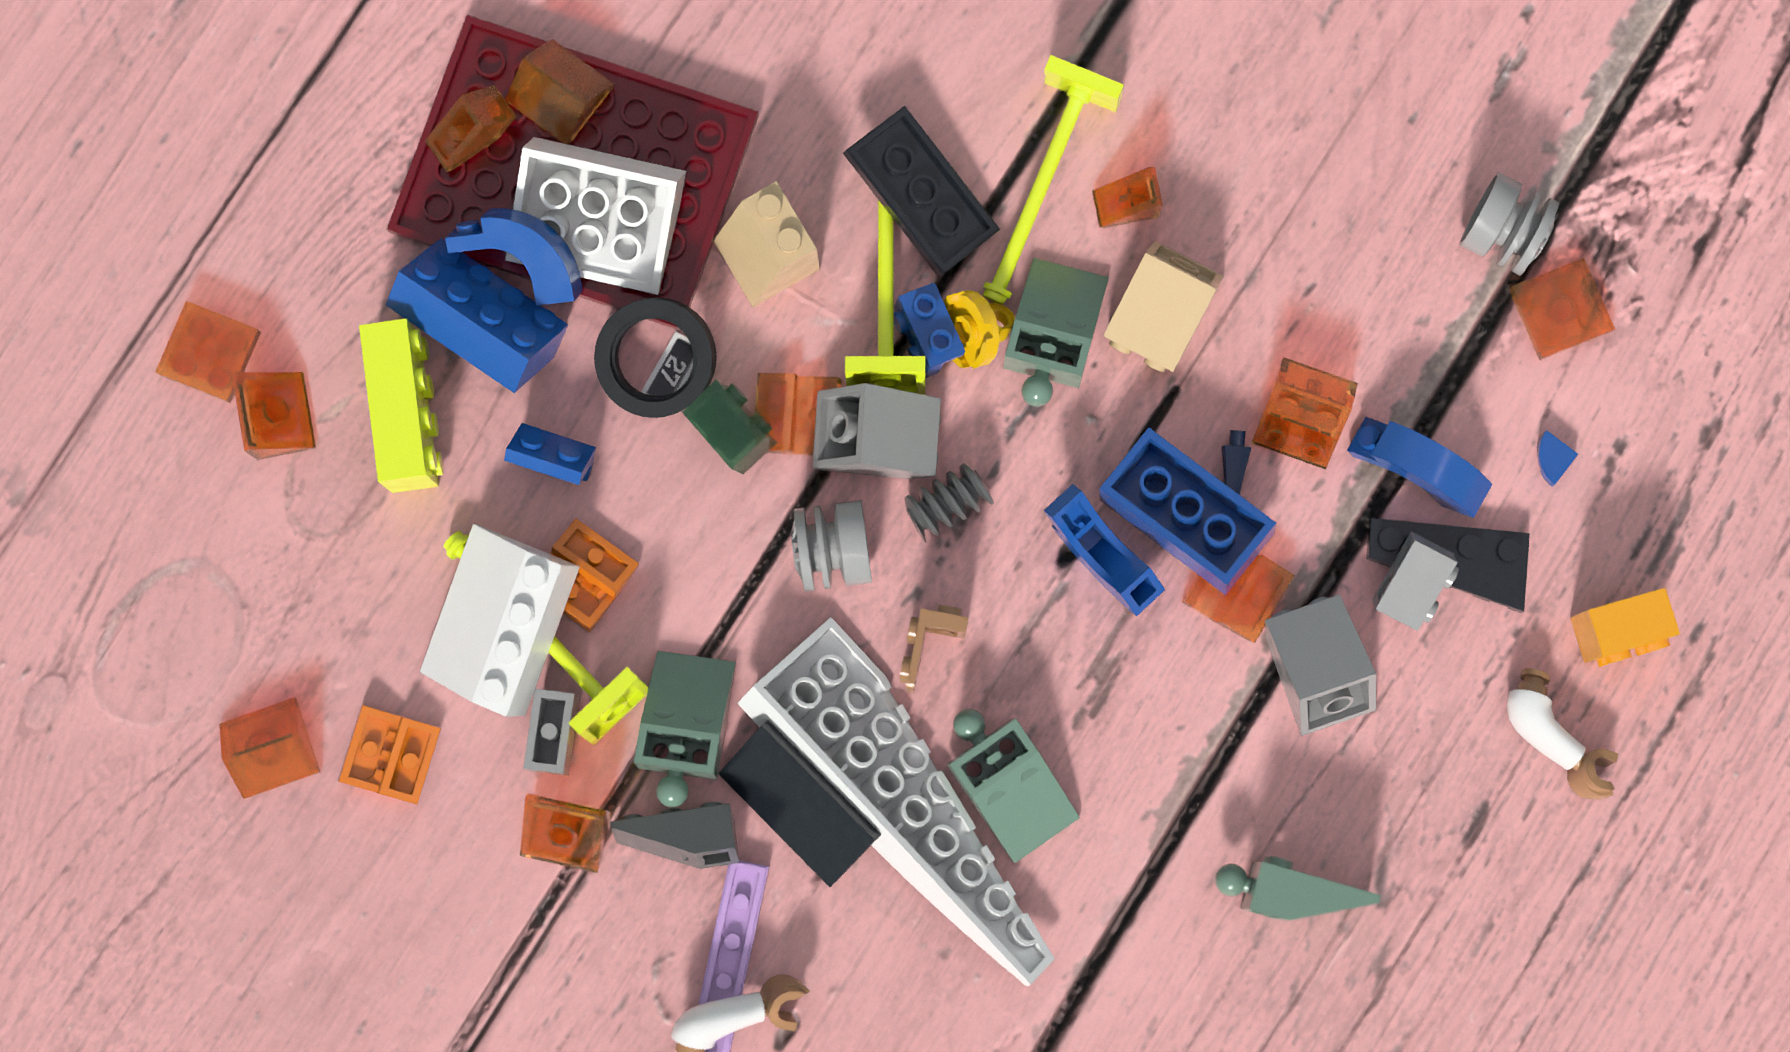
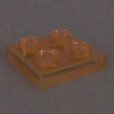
[1509,258,1615,360]
[155,301,261,403]

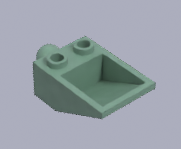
[1003,258,1109,407]
[634,651,736,807]
[946,709,1080,863]
[1215,856,1381,920]

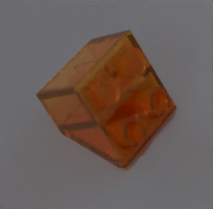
[1252,357,1358,470]

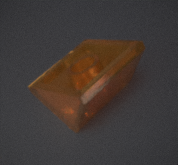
[505,39,615,145]
[232,372,316,460]
[219,697,321,799]
[520,793,612,873]

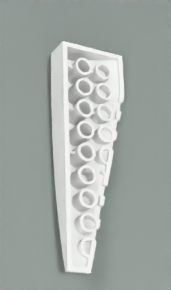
[737,617,1055,987]

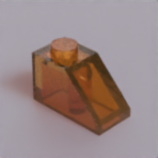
[425,85,517,172]

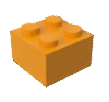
[1570,587,1680,667]

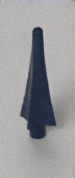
[1221,430,1252,495]

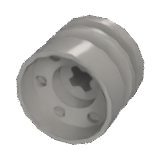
[1459,172,1559,275]
[791,500,872,592]

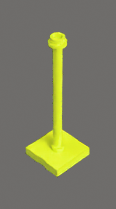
[982,55,1124,305]
[845,200,925,394]
[443,531,649,745]

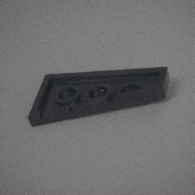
[1366,518,1530,613]

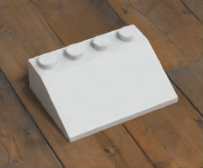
[506,137,686,295]
[420,524,580,717]

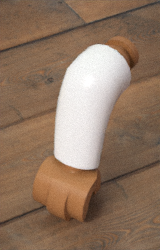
[1507,668,1618,800]
[671,974,810,1052]

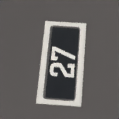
[641,332,693,396]

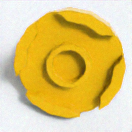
[943,290,1015,369]

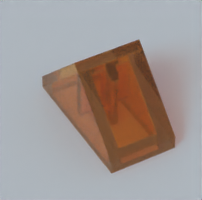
[1092,167,1163,228]

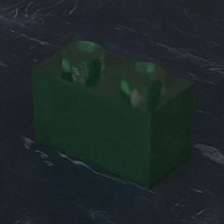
[682,380,777,474]

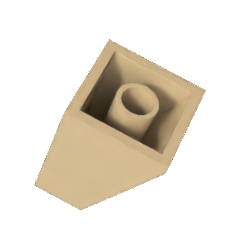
[714,181,820,308]
[1103,241,1224,372]

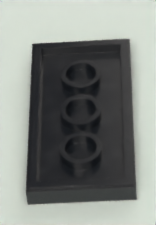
[843,106,1000,277]
[718,721,881,887]

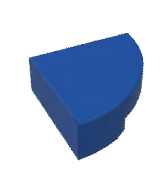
[1537,430,1578,487]

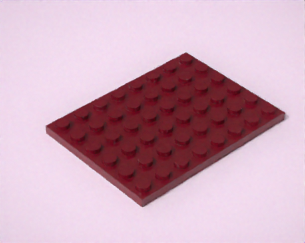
[387,15,759,331]

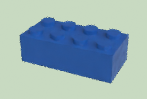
[386,238,569,393]
[1099,428,1276,595]

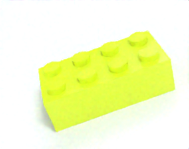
[359,318,444,493]

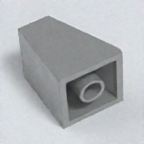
[812,383,941,479]
[1265,594,1376,736]

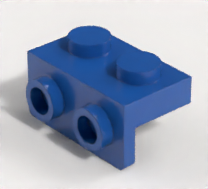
[894,283,965,378]
[504,423,596,485]

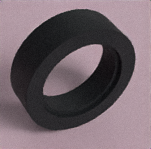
[594,298,717,418]

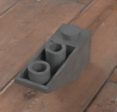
[610,802,739,869]

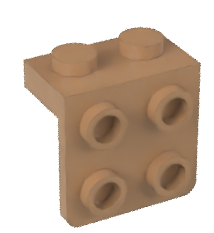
[899,605,969,693]

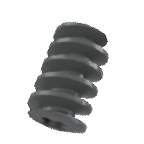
[904,463,994,543]

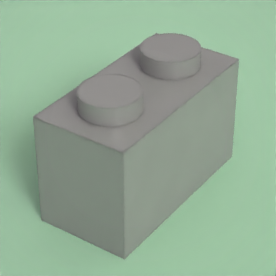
[1372,531,1459,631]
[523,689,580,776]

